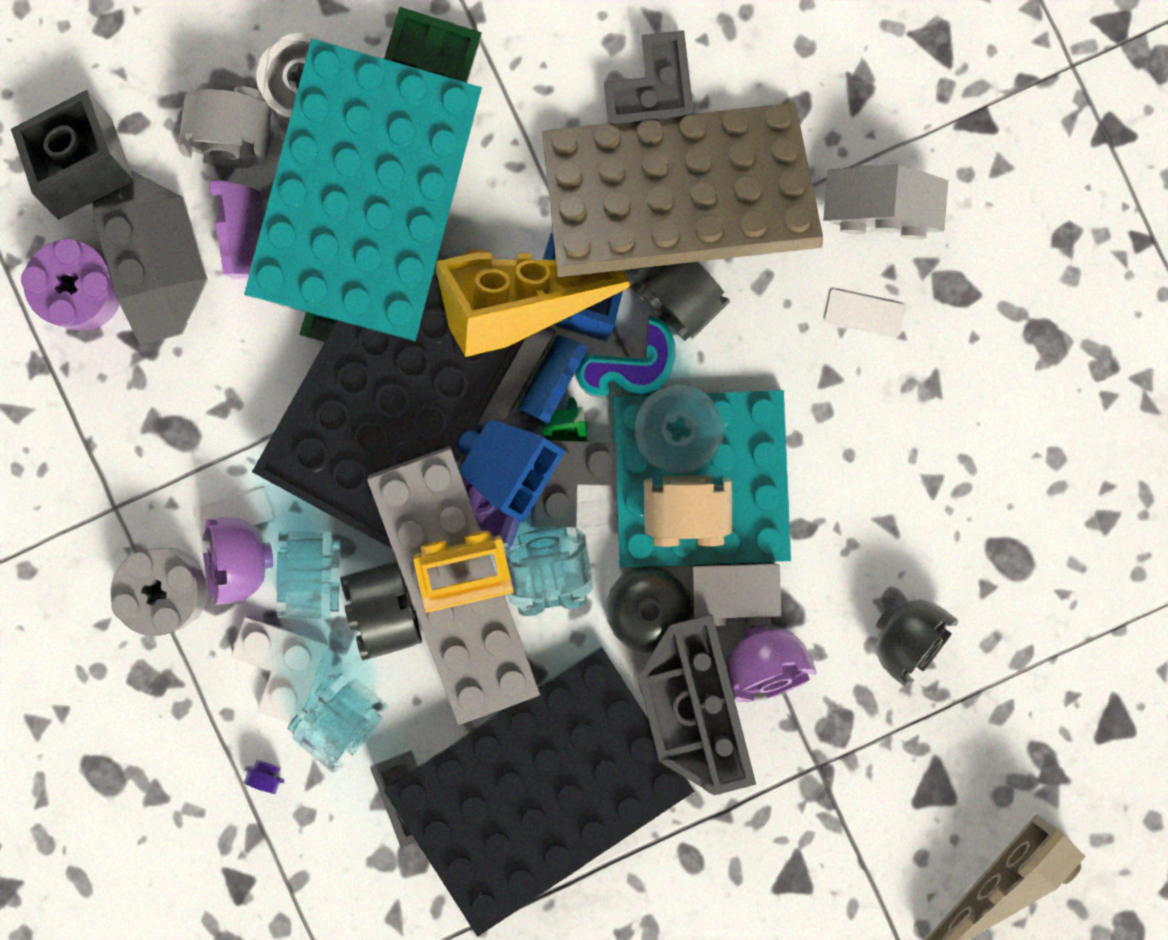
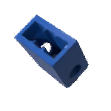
[458,420,566,523]

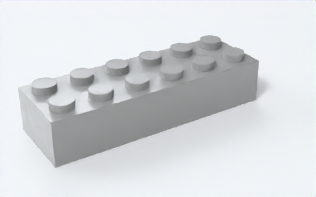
[367,446,540,726]

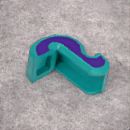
[576,316,676,398]

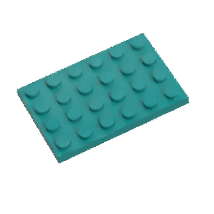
[244,38,482,341]

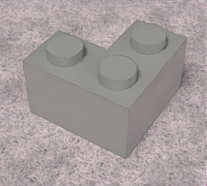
[823,164,949,239]

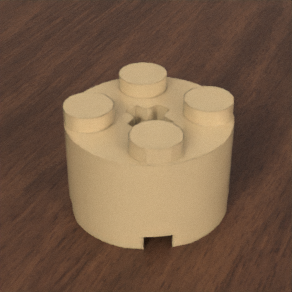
[644,475,732,547]

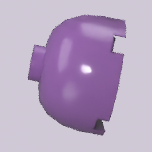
[202,517,273,605]
[727,625,817,702]

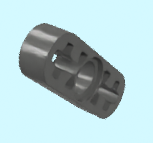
[476,327,556,432]

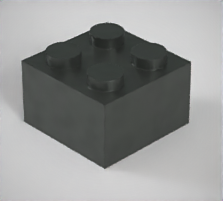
[11,89,134,220]

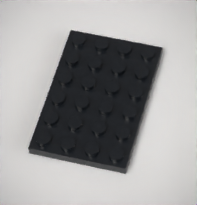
[252,275,526,549]
[383,646,695,937]

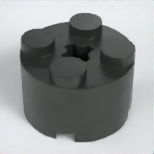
[629,262,730,341]
[340,562,422,661]

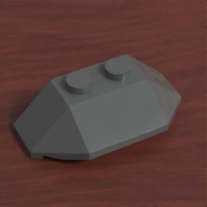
[93,171,208,346]
[637,614,756,796]

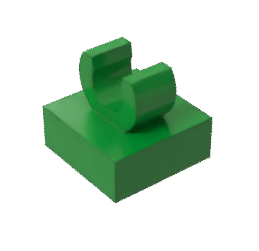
[541,397,588,442]

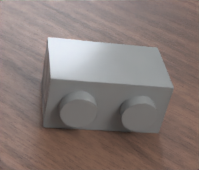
[690,563,781,626]

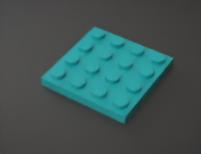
[613,390,791,568]

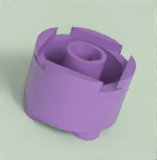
[21,238,120,331]

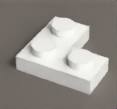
[231,616,328,726]

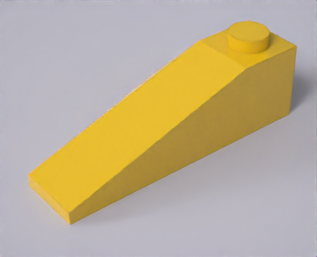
[435,253,630,357]

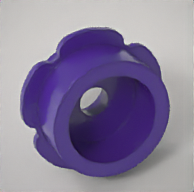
[243,760,285,794]

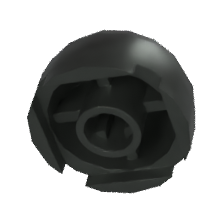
[606,567,691,652]
[875,600,959,688]

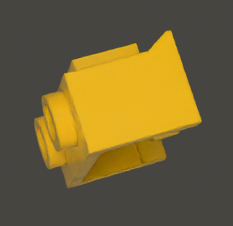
[413,530,514,613]

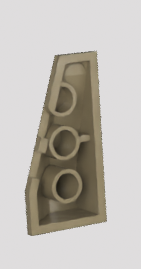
[925,815,1086,940]

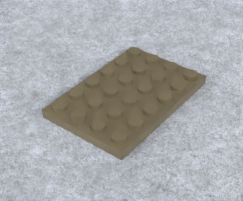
[542,102,823,277]

